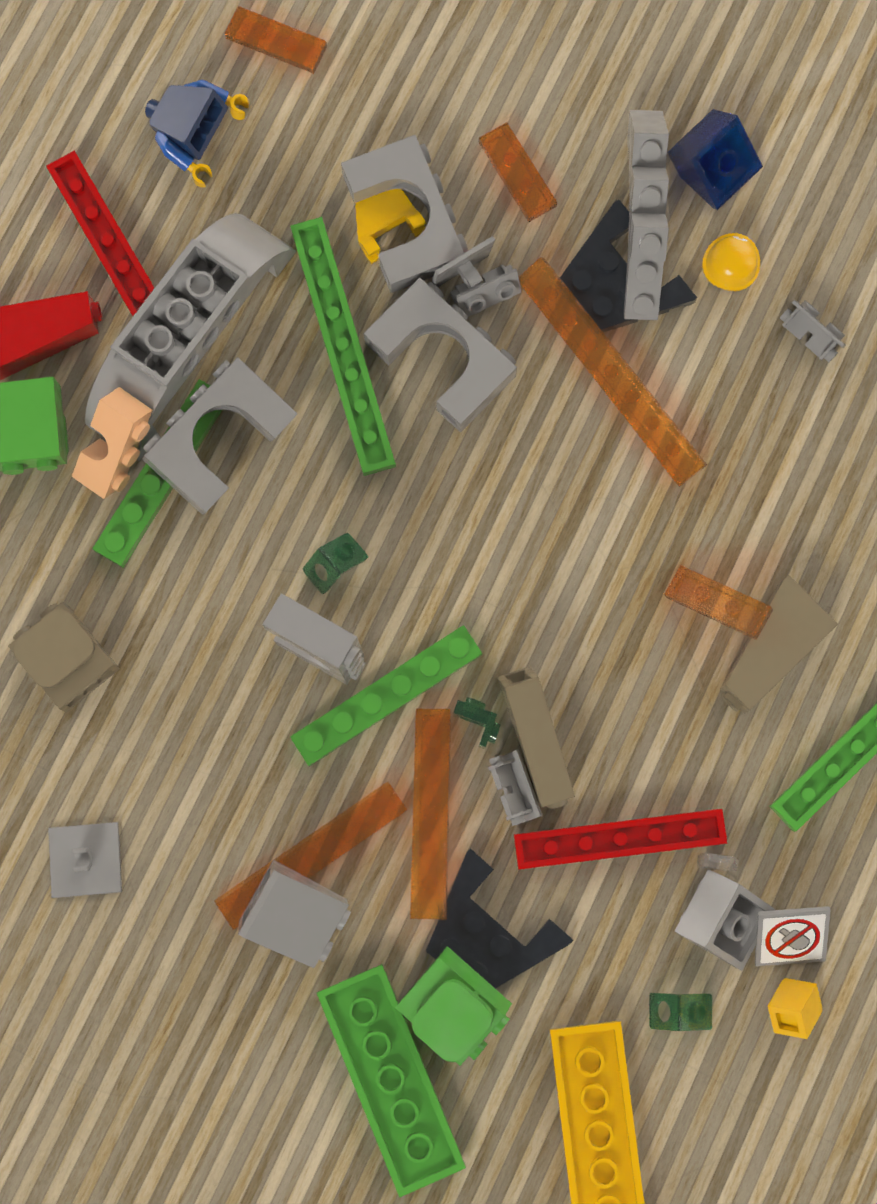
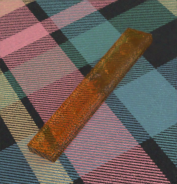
[410,708,451,920]
[214,782,408,930]

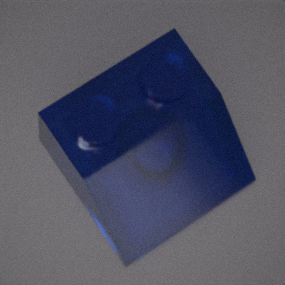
[667,109,763,210]

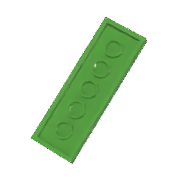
[316,964,466,1198]

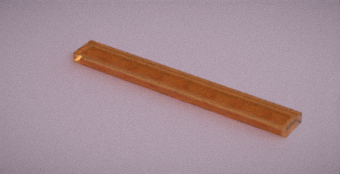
[519,257,707,487]

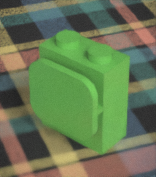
[0,377,69,475]
[395,946,512,1066]

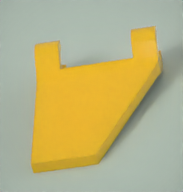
[355,189,426,264]

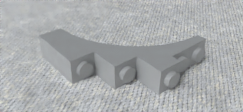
[624,110,669,320]

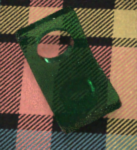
[303,533,368,594]
[649,993,712,1031]

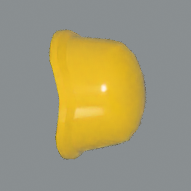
[702,233,760,291]

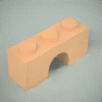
[72,387,153,499]

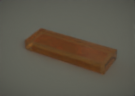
[225,6,327,74]
[479,122,557,222]
[664,565,773,640]

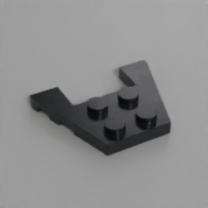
[558,199,697,334]
[426,849,573,989]

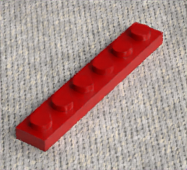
[46,150,154,316]
[513,809,728,870]

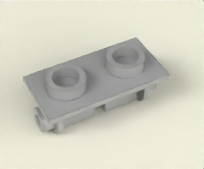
[450,264,521,317]
[779,300,846,362]
[488,749,543,826]

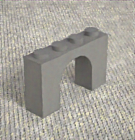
[341,135,468,293]
[363,278,517,433]
[142,357,298,515]
[262,593,366,685]

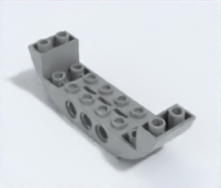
[85,213,296,461]

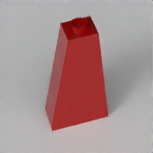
[0,291,102,380]

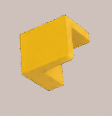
[768,978,822,1039]

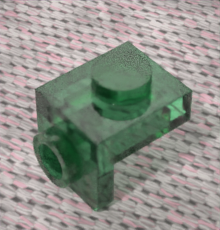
[453,697,501,749]

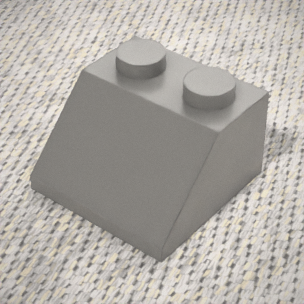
[675,869,775,971]

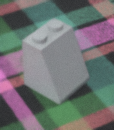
[238,859,351,968]

